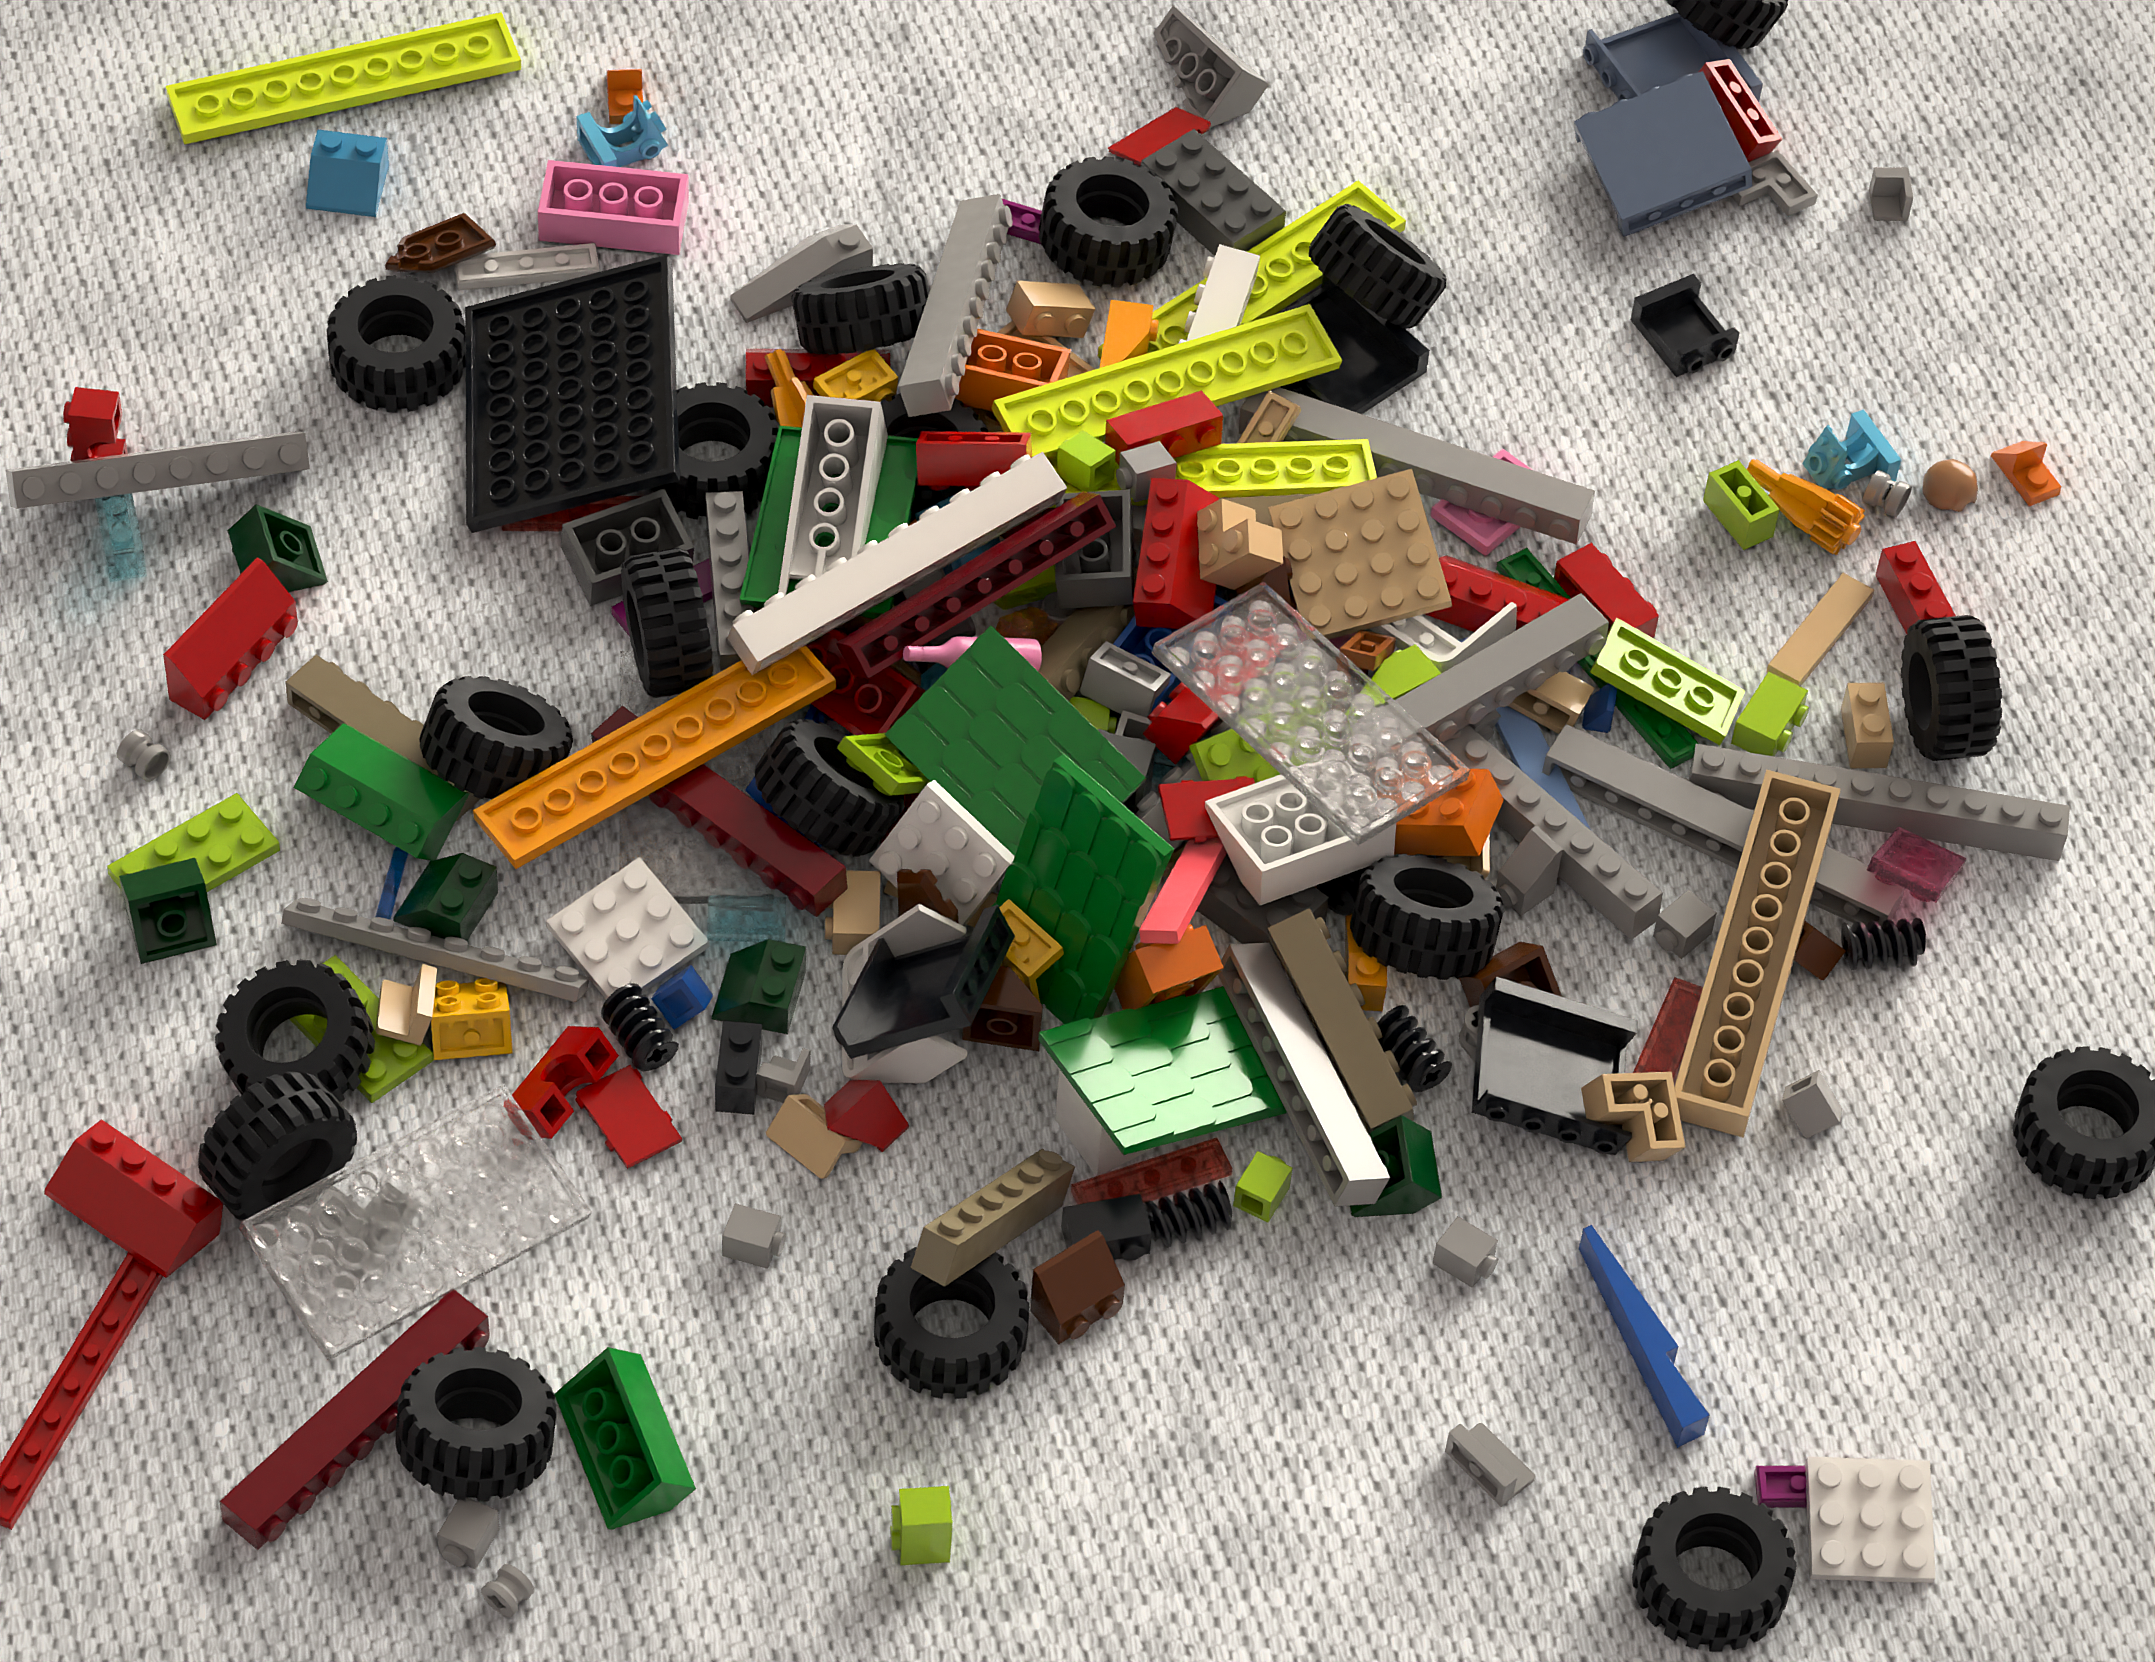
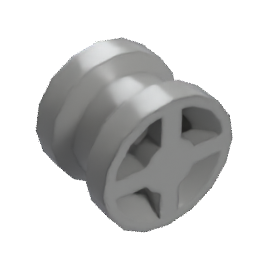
[481,1564,534,1618]

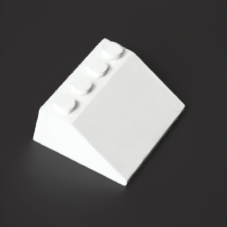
[1205,754,1396,905]

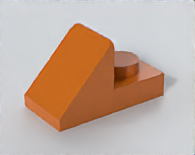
[606,69,643,124]
[1991,441,2062,506]

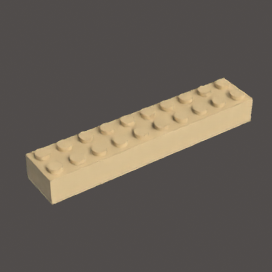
[1675,769,1841,1138]

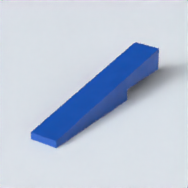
[1579,1225,1710,1448]

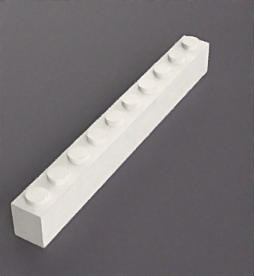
[1132,244,1260,550]
[727,452,1067,675]

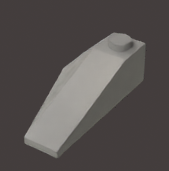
[1154,5,1269,128]
[730,224,873,323]

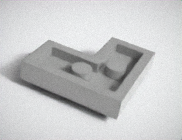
[1731,150,1818,216]

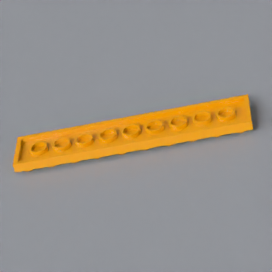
[473,645,836,869]

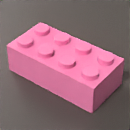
[538,160,689,255]

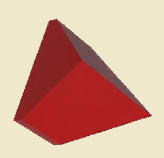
[824,1080,909,1152]

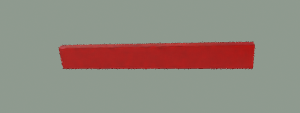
[0,1252,163,1530]

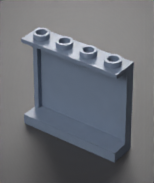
[1583,12,1763,102]
[1574,71,1752,237]

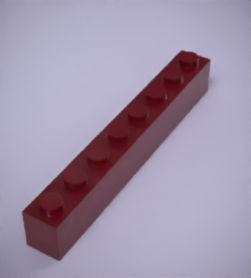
[836,492,1116,679]
[591,705,848,918]
[219,1288,490,1550]

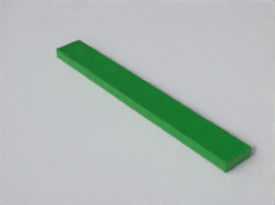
[1496,547,1699,770]

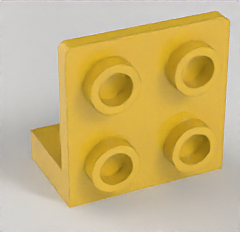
[813,349,898,402]
[999,899,1064,1002]
[431,977,513,1060]

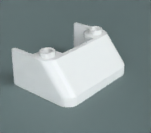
[1370,602,1517,673]
[842,904,967,1083]

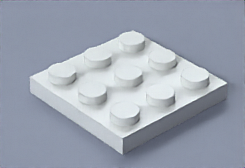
[869,780,1014,927]
[546,857,709,1000]
[1805,1457,1936,1583]

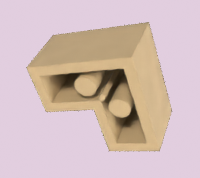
[1197,498,1283,590]
[1581,1072,1685,1162]

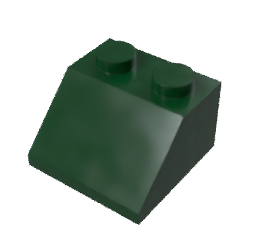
[227,504,328,592]
[393,853,498,941]
[119,858,217,964]
[712,939,806,1035]
[1350,1115,1442,1217]

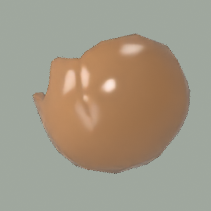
[1922,459,1978,512]

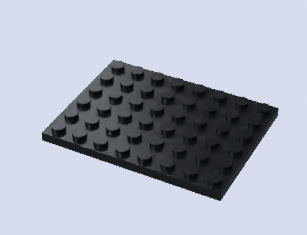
[465,254,680,533]

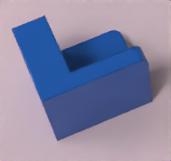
[651,965,713,1030]

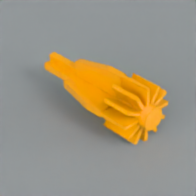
[764,349,814,428]
[1747,459,1865,555]

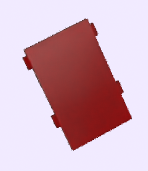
[1108,107,1211,166]
[1158,776,1255,843]
[575,1065,682,1169]

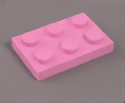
[1431,449,1532,556]

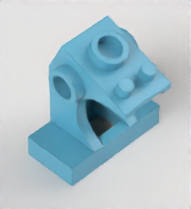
[576,95,668,167]
[1802,409,1901,490]

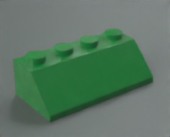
[293,723,470,861]
[554,1347,696,1530]

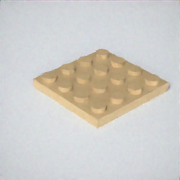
[1268,469,1452,643]

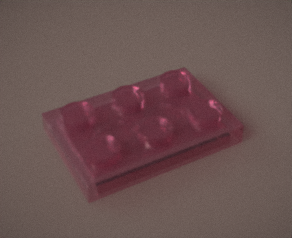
[1867,826,1967,903]

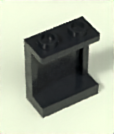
[1630,274,1740,377]

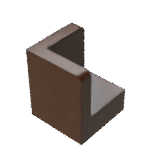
[1794,921,1846,980]

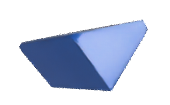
[1582,683,1617,733]

